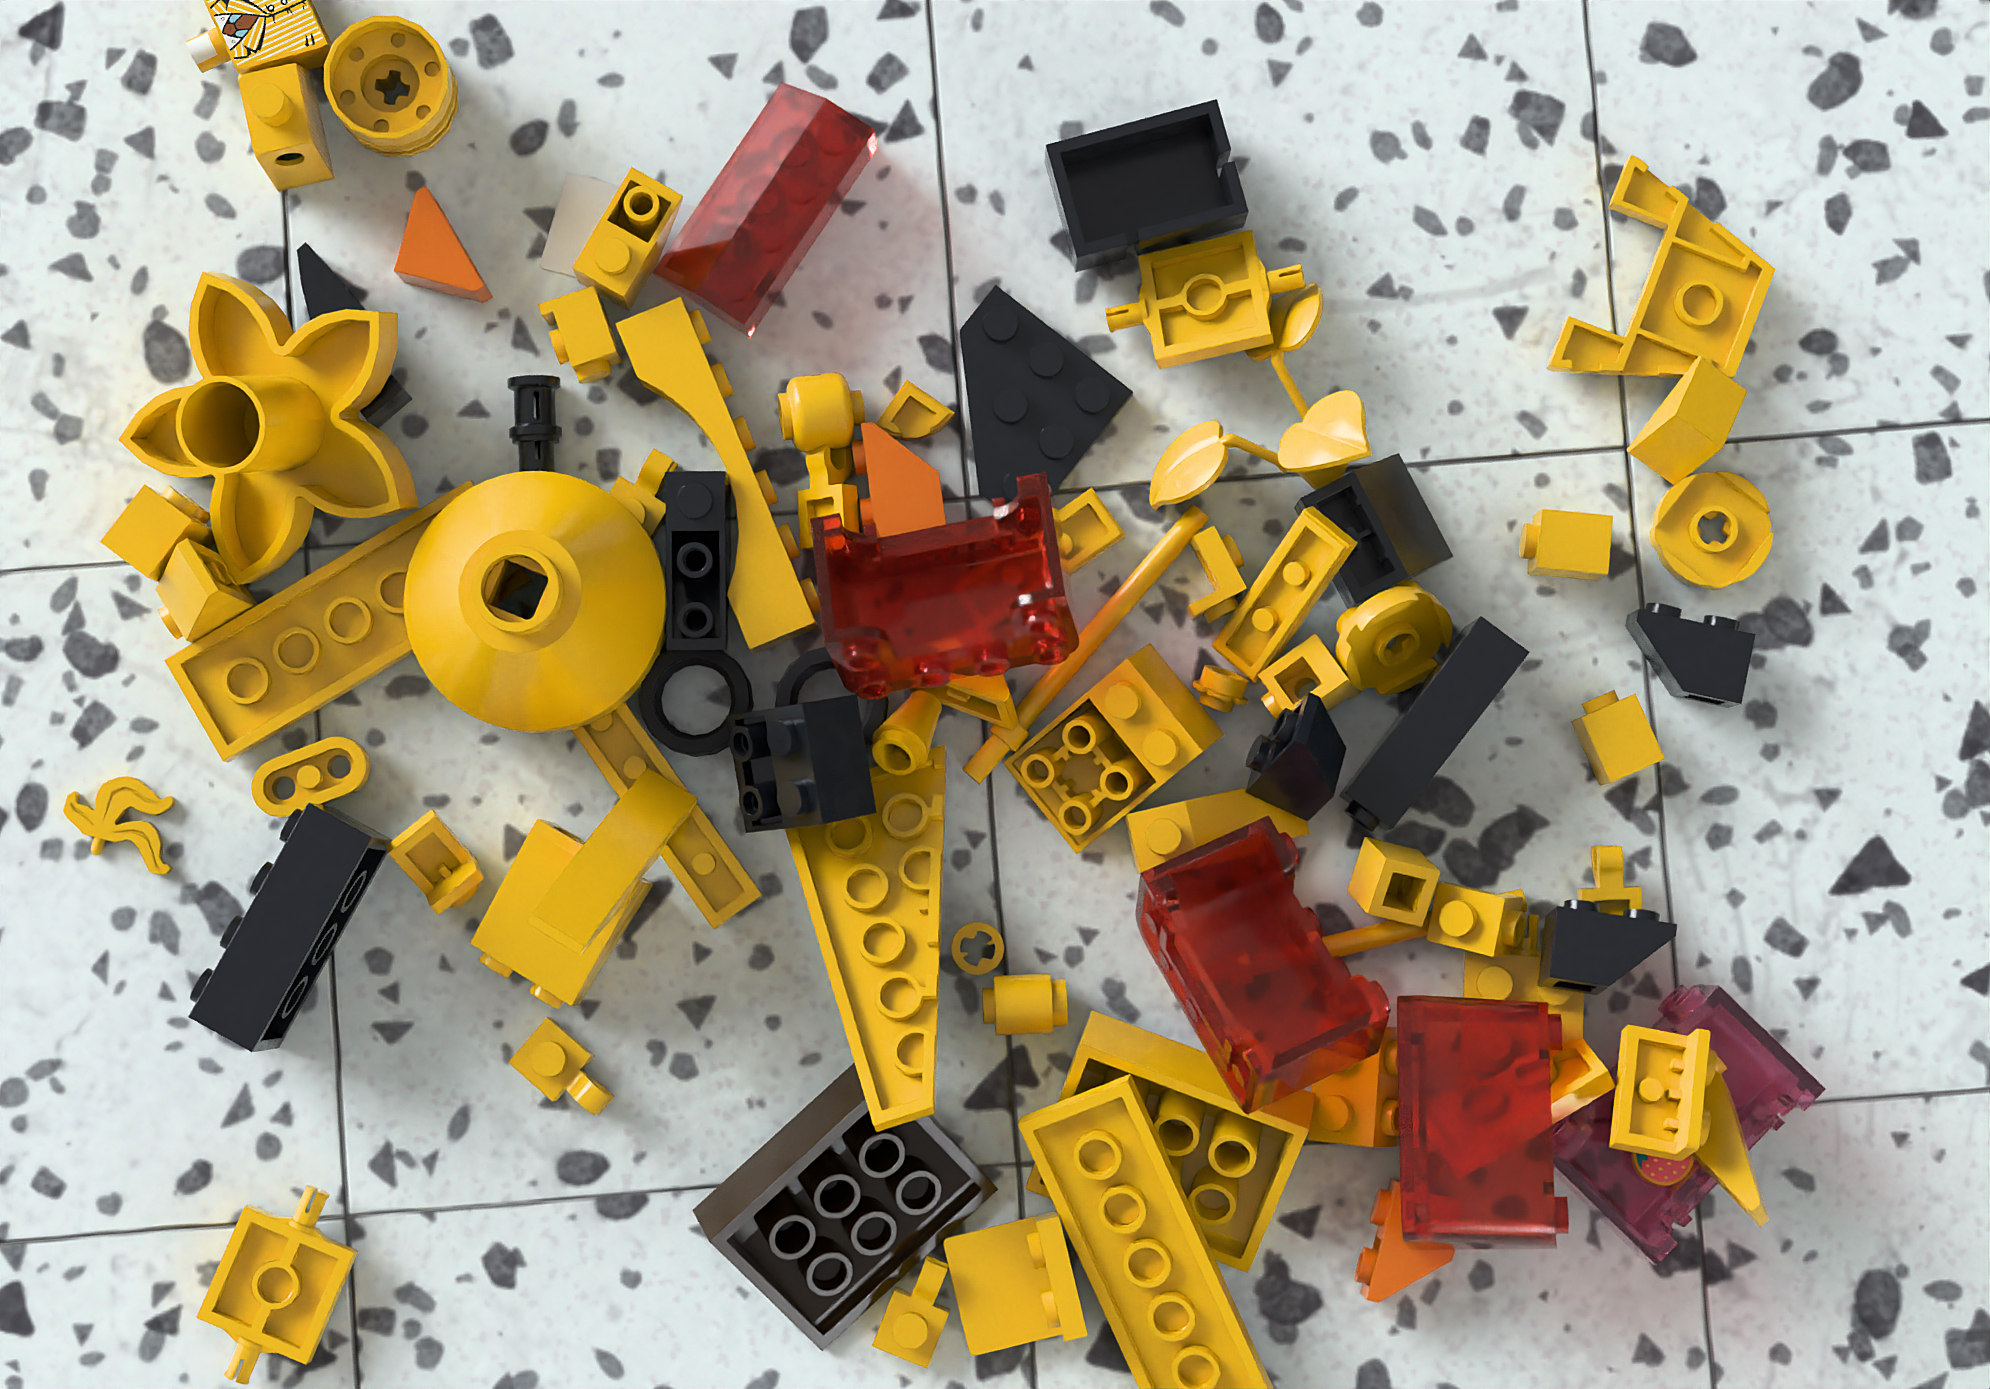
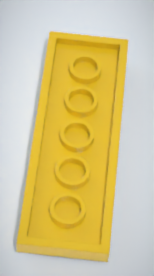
[164,480,533,763]
[1017,1074,1274,1389]

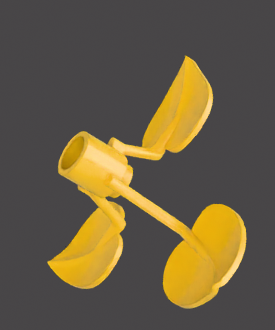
[1149,282,1371,511]

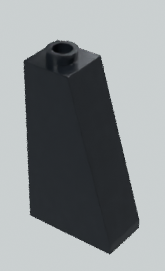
[1339,616,1530,832]

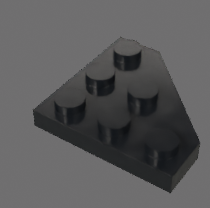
[960,285,1133,532]

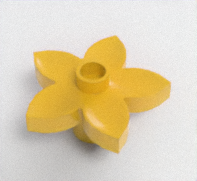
[118,272,419,585]

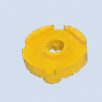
[1650,471,1773,590]
[1336,580,1453,695]

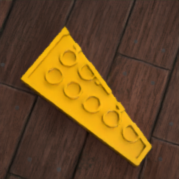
[785,744,947,1132]

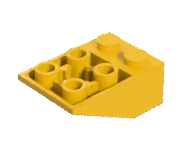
[1003,643,1225,854]

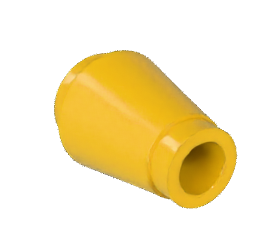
[872,690,942,775]

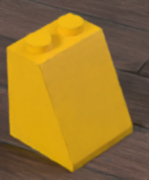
[470,819,654,1010]

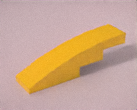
[527,768,698,955]

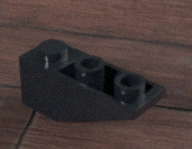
[665,471,731,651]

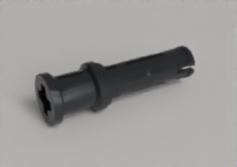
[507,375,562,472]

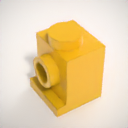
[538,285,623,384]
[1258,633,1360,719]

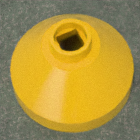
[404,471,667,734]

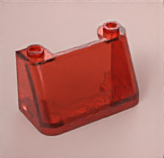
[1397,995,1569,1250]

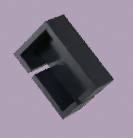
[1045,99,1249,272]

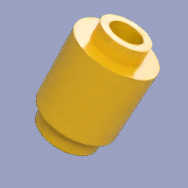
[982,973,1068,1035]

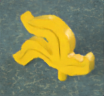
[63,776,176,875]

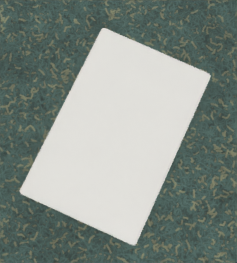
[540,172,719,309]

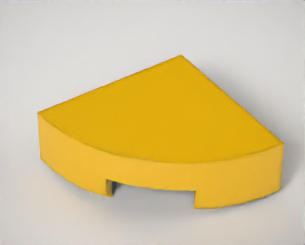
[876,380,955,441]

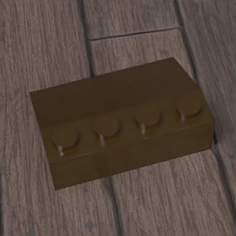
[692,1062,998,1351]

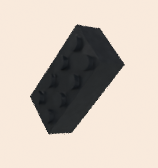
[188,802,392,1052]

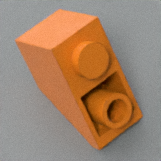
[852,422,948,547]
[1354,1178,1468,1303]

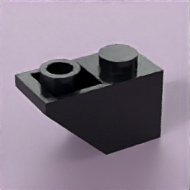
[1625,603,1756,708]
[1245,692,1347,821]
[1538,900,1677,995]

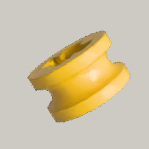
[951,922,1004,975]

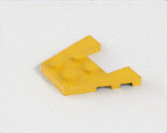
[1546,155,1775,379]

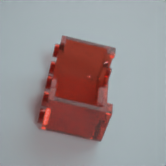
[810,472,1079,700]
[1135,815,1391,1115]

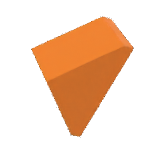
[394,186,493,303]

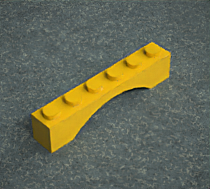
[615,297,824,654]

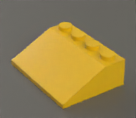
[1025,1010,1315,1273]

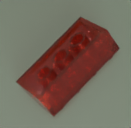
[652,82,878,338]

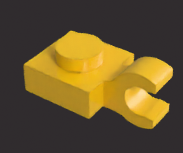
[797,445,860,550]
[609,448,679,540]
[1578,845,1642,916]
[508,1017,615,1115]
[872,1255,950,1368]

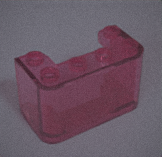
[1534,984,1826,1266]

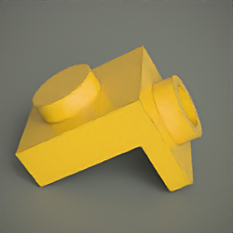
[1186,526,1247,624]
[386,809,484,914]
[1426,882,1527,957]

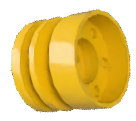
[324,16,459,157]

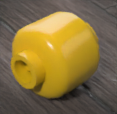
[777,372,865,453]

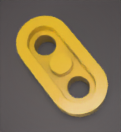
[251,736,371,818]

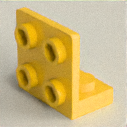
[943,1210,1088,1356]

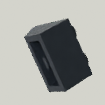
[1294,453,1454,609]
[726,694,877,833]

